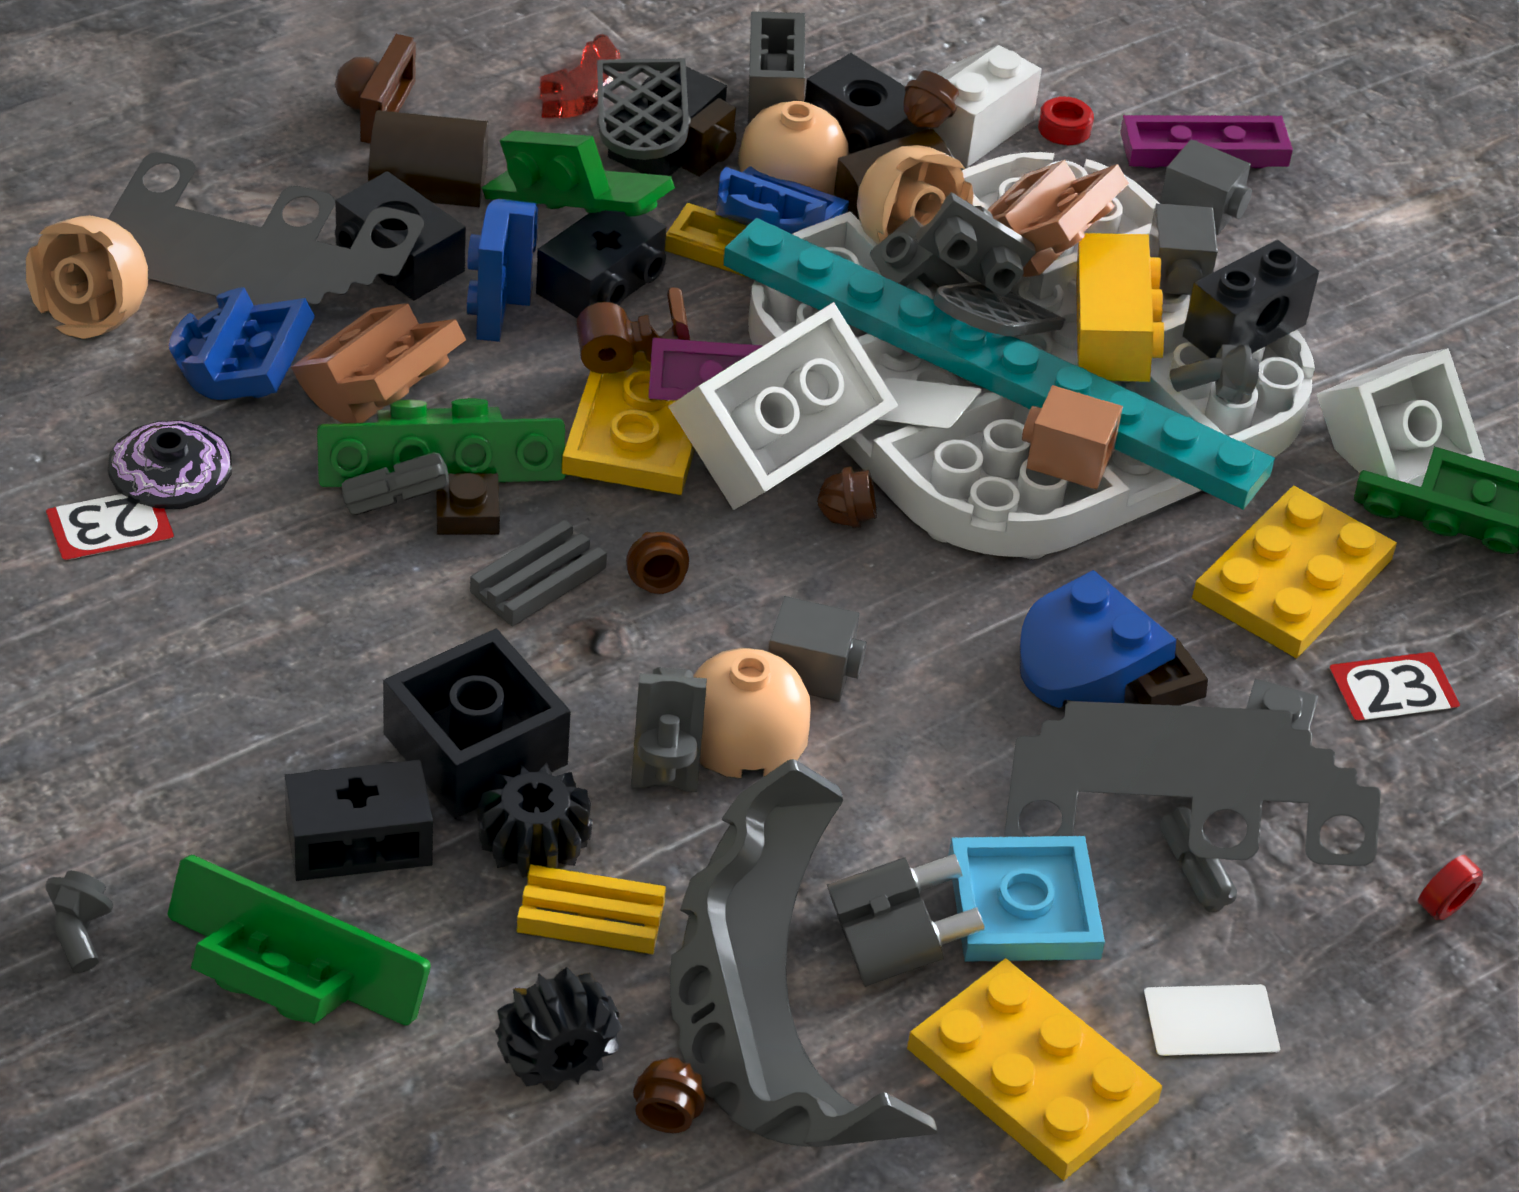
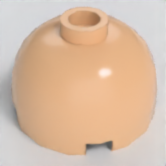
[738,101,849,196]
[857,145,974,244]
[26,215,148,339]
[693,648,811,778]

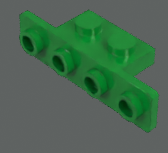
[482,130,675,217]
[317,398,566,487]
[1354,446,1519,554]
[168,855,431,1026]

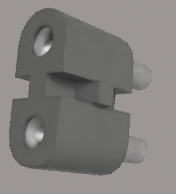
[827,854,985,987]

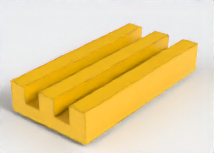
[665,203,749,278]
[517,864,666,954]

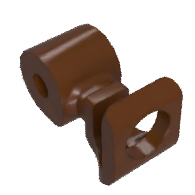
[576,287,690,374]

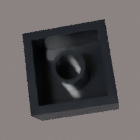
[383,628,571,819]

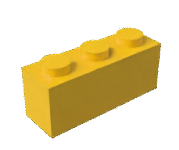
[1076,233,1164,382]

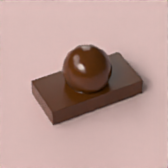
[335,34,416,144]

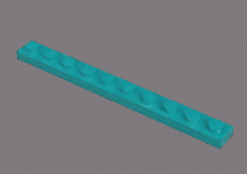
[723,218,1275,510]

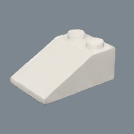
[668,302,899,510]

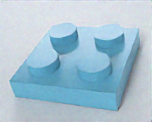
[948,836,1105,962]

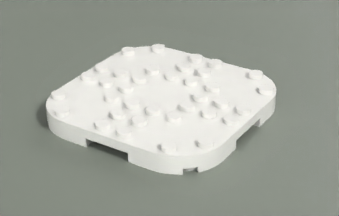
[748,152,1315,559]

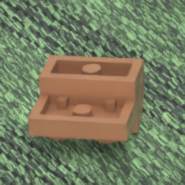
[987,160,1129,277]
[291,303,466,423]

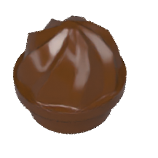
[904,70,959,128]
[817,467,877,528]
[626,531,689,594]
[633,1057,706,1133]

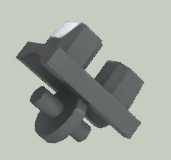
[915,192,1036,296]
[631,667,707,792]

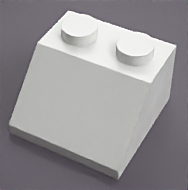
[929,45,1042,168]
[1316,348,1485,487]

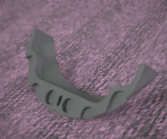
[670,759,938,1147]

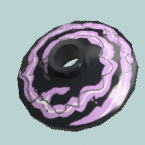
[108,420,232,510]

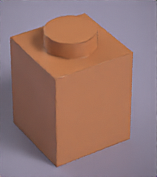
[1022,385,1123,490]

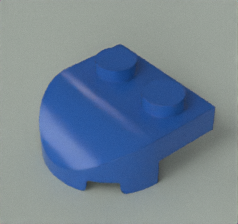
[715,166,849,234]
[467,199,538,342]
[169,287,315,400]
[1020,570,1177,708]

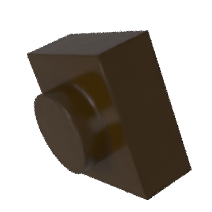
[682,98,737,177]
[436,473,500,535]
[1127,638,1208,706]

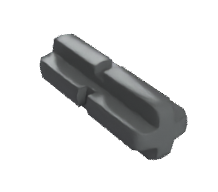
[342,453,449,515]
[1160,807,1237,912]

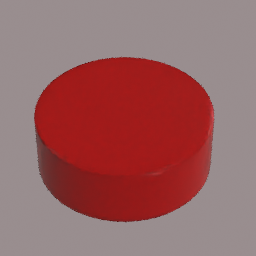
[1038,96,1094,145]
[1418,855,1483,920]

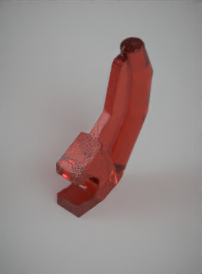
[540,34,621,118]

